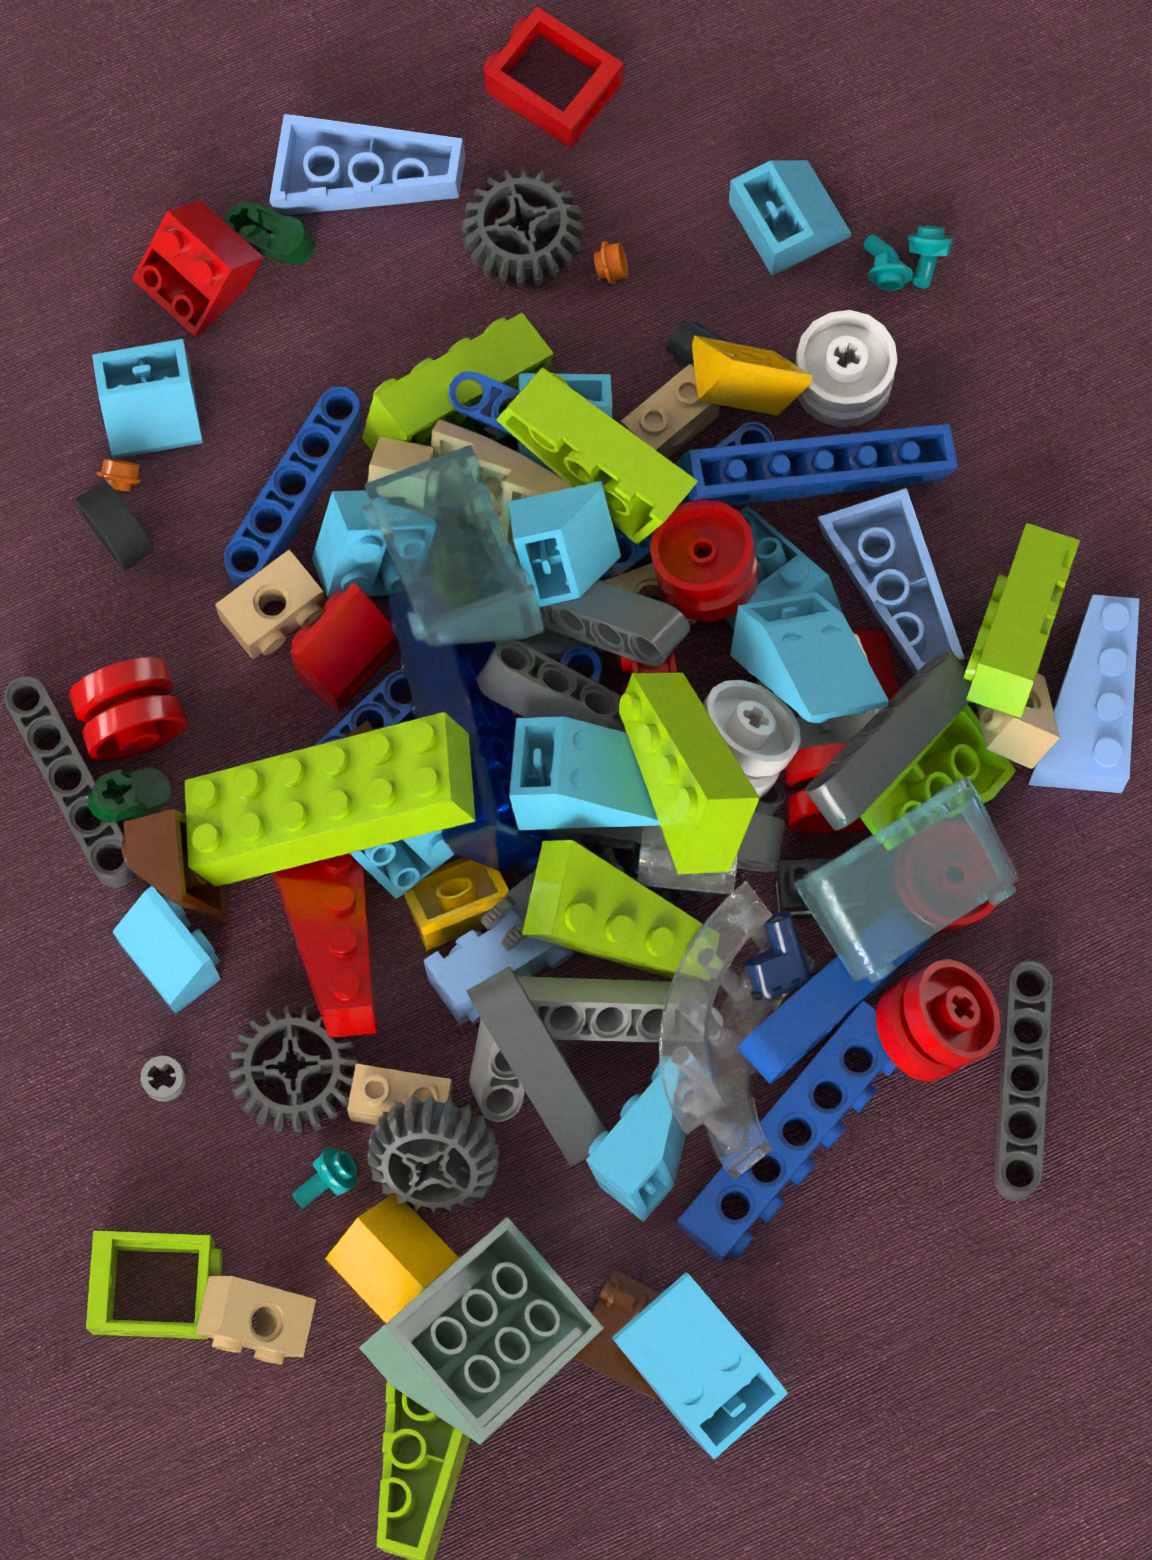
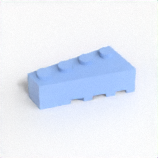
[269,114,466,216]
[818,488,966,675]
[1028,595,1139,793]
[424,911,574,1026]

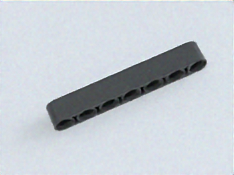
[477,639,786,816]

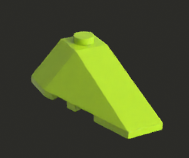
[860,704,1016,850]

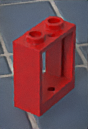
[483,7,624,149]

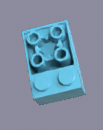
[724,505,842,630]
[730,592,889,723]
[509,716,660,830]
[586,1049,698,1222]
[611,1272,788,1459]

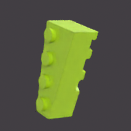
[362,312,554,453]
[496,367,698,544]
[963,523,1080,718]
[619,673,760,874]
[522,840,722,983]
[376,1381,471,1560]

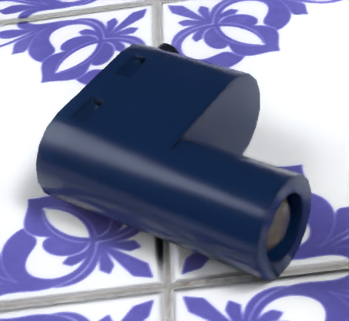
[745,911,811,1001]

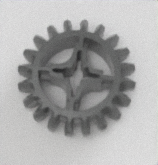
[461,167,583,289]
[228,1005,359,1135]
[367,1093,499,1215]

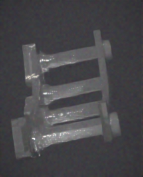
[659,881,817,1180]

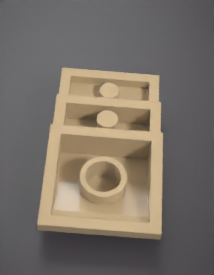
[429,419,572,553]

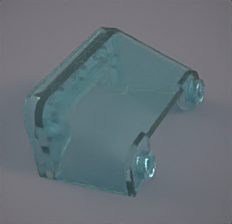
[362,445,544,646]
[793,776,1020,984]

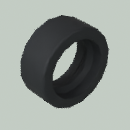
[74,480,155,570]

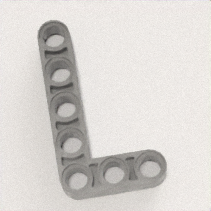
[469,976,723,1122]

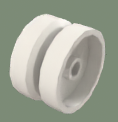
[795,310,898,428]
[702,680,801,798]

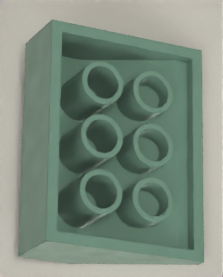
[359,1217,604,1444]

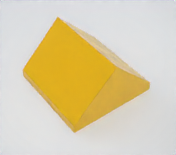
[692,335,813,416]
[404,848,509,951]
[325,1193,460,1323]

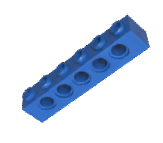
[675,424,958,505]
[677,1000,898,1264]

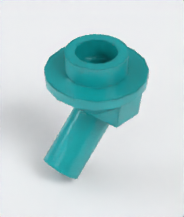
[908,225,953,289]
[864,234,913,291]
[292,1147,357,1208]

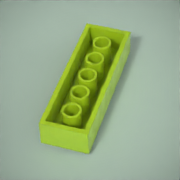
[185,712,475,887]

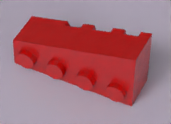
[272,853,377,1038]

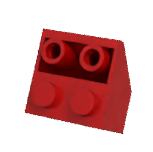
[132,200,263,337]
[290,583,400,713]

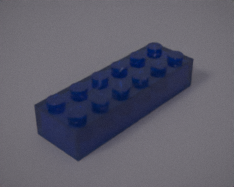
[388,575,546,872]

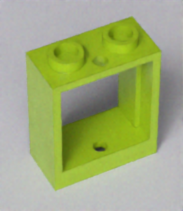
[86,1231,223,1339]

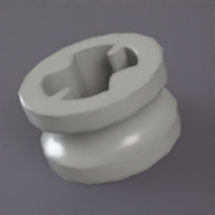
[140,1056,186,1102]

